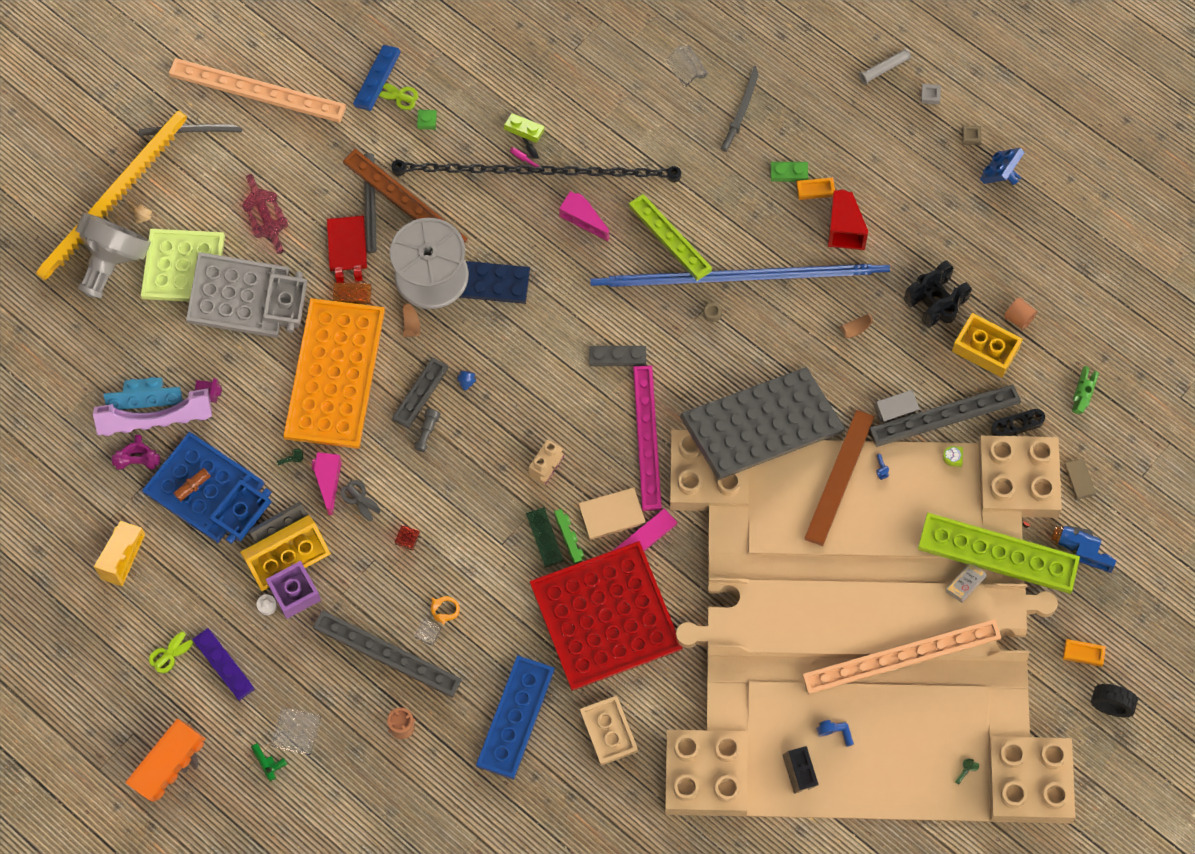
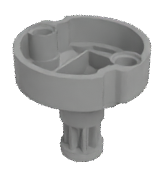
[76,213,151,298]

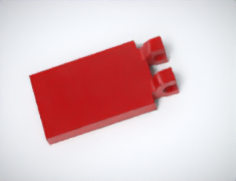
[327,216,367,283]

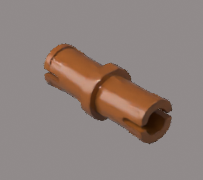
[173,468,211,502]

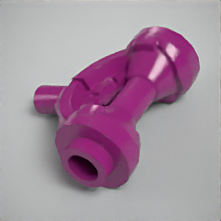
[112,435,160,470]

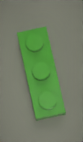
[554,509,585,565]

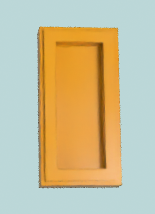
[796,177,835,200]
[1063,639,1106,667]

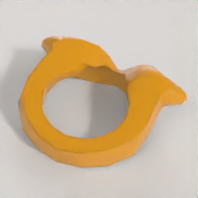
[431,596,460,625]

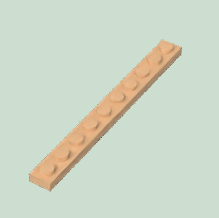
[169,58,346,123]
[803,619,1001,695]

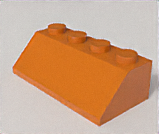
[125,718,206,802]

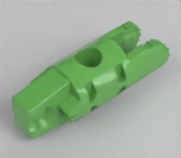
[1072,366,1099,415]

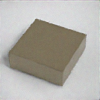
[962,125,982,145]

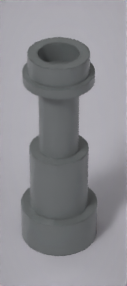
[414,408,441,452]

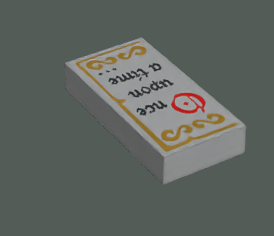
[946,564,986,603]

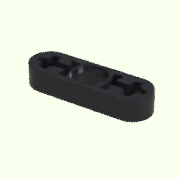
[991,409,1045,436]

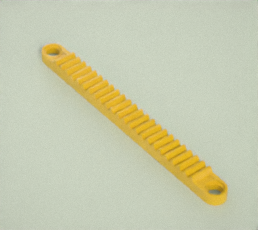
[36,110,187,280]

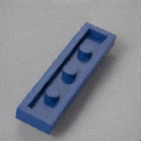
[353,45,401,111]

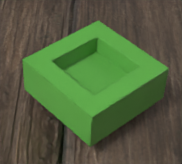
[417,110,437,130]

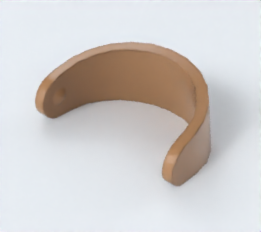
[403,304,421,337]
[839,314,873,338]

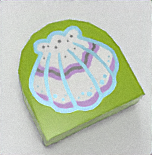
[943,446,963,467]

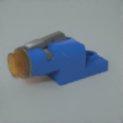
[1051,525,1116,573]

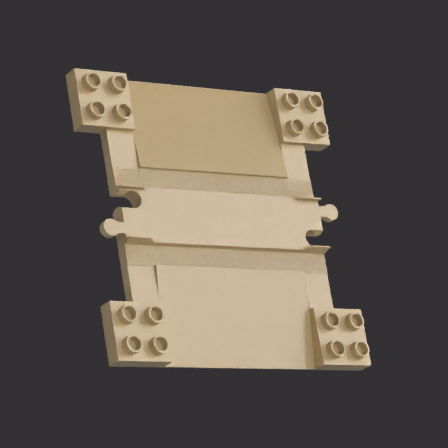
[665,430,1076,824]

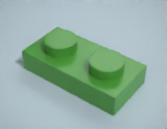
[771,162,808,182]

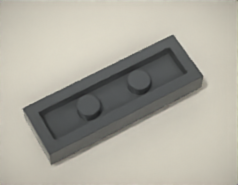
[589,346,646,366]
[249,501,307,543]

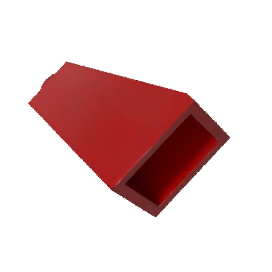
[828,189,868,250]

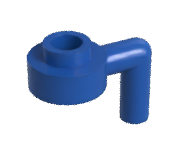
[816,720,854,747]

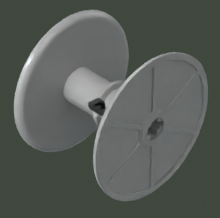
[390,218,469,309]

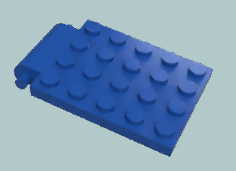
[142,431,272,544]

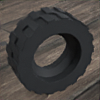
[1091,684,1138,718]

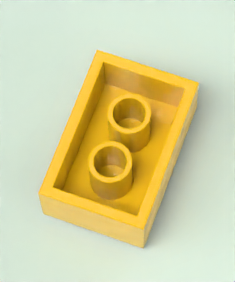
[952,313,1023,378]

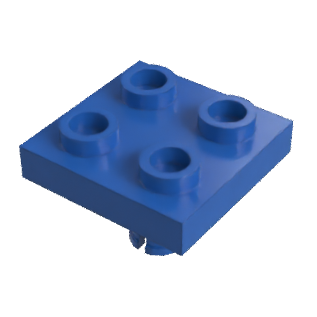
[980,148,1025,185]

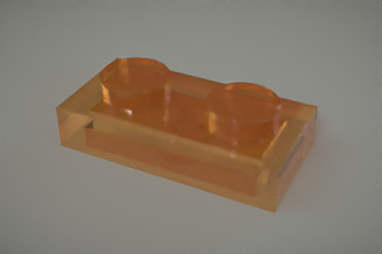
[333,283,372,304]

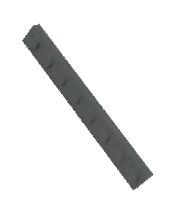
[870,384,1021,447]
[313,610,462,698]

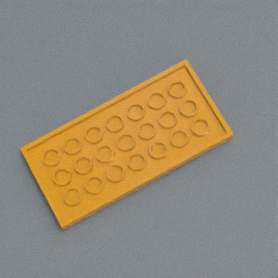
[283,298,385,449]

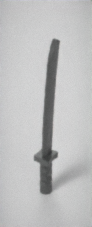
[720,66,758,152]
[139,123,242,136]

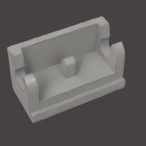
[874,390,919,422]

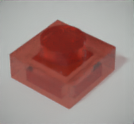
[394,525,420,551]

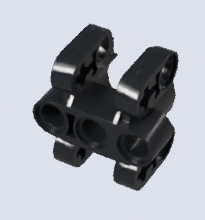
[904,260,972,328]

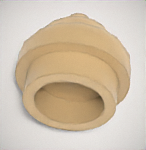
[134,204,153,223]

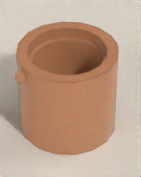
[1004,297,1038,330]
[387,708,416,739]

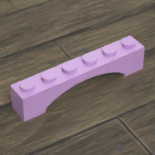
[93,389,212,436]

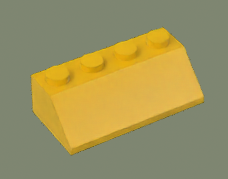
[240,515,331,591]

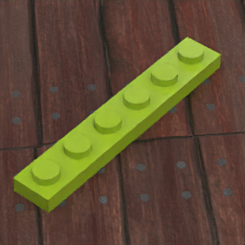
[629,194,712,281]

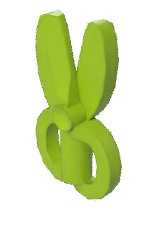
[379,83,419,111]
[149,632,193,674]

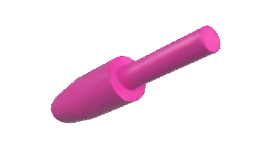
[510,147,539,167]

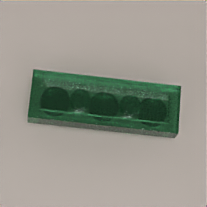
[526,507,563,568]

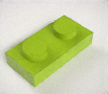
[504,113,545,143]

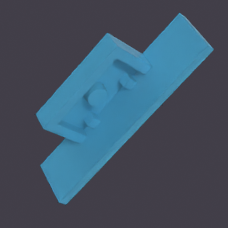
[104,377,183,410]

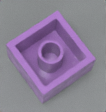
[266,561,321,619]

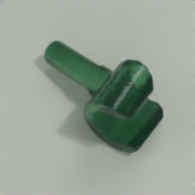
[277,448,303,466]
[955,759,979,785]

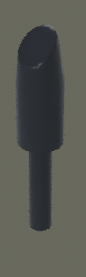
[522,137,539,159]

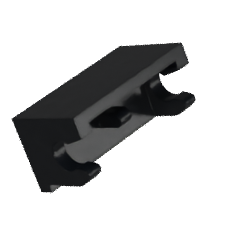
[782,746,819,794]

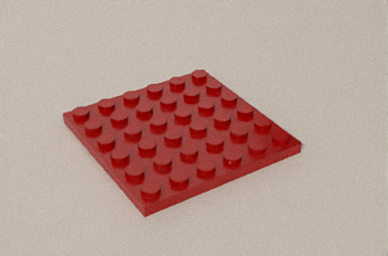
[529,541,683,691]

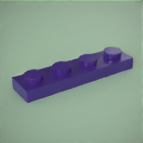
[192,628,255,701]

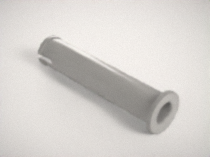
[859,49,911,85]

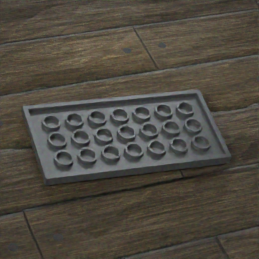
[680,367,845,480]

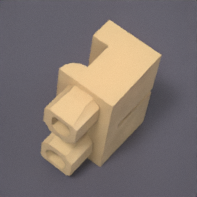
[529,440,564,485]

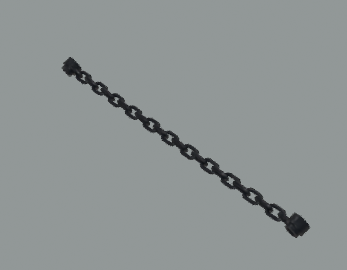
[391,160,681,183]

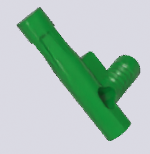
[251,743,288,782]

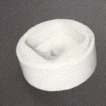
[256,594,277,615]

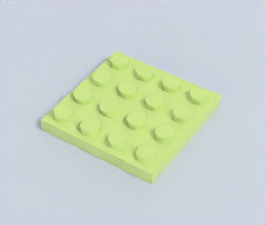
[141,229,225,302]

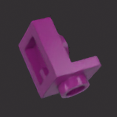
[194,378,222,403]

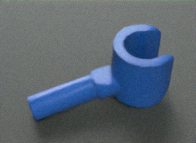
[876,454,889,480]

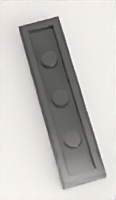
[392,357,449,429]

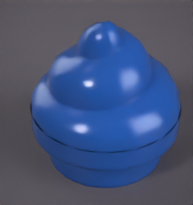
[457,370,476,391]

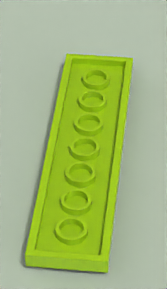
[917,512,1080,594]

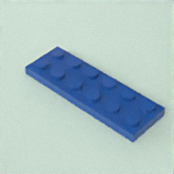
[476,655,555,780]

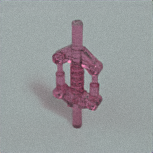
[242,174,288,254]

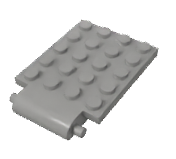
[186,252,308,338]

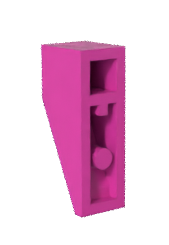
[559,191,609,241]
[312,452,342,515]

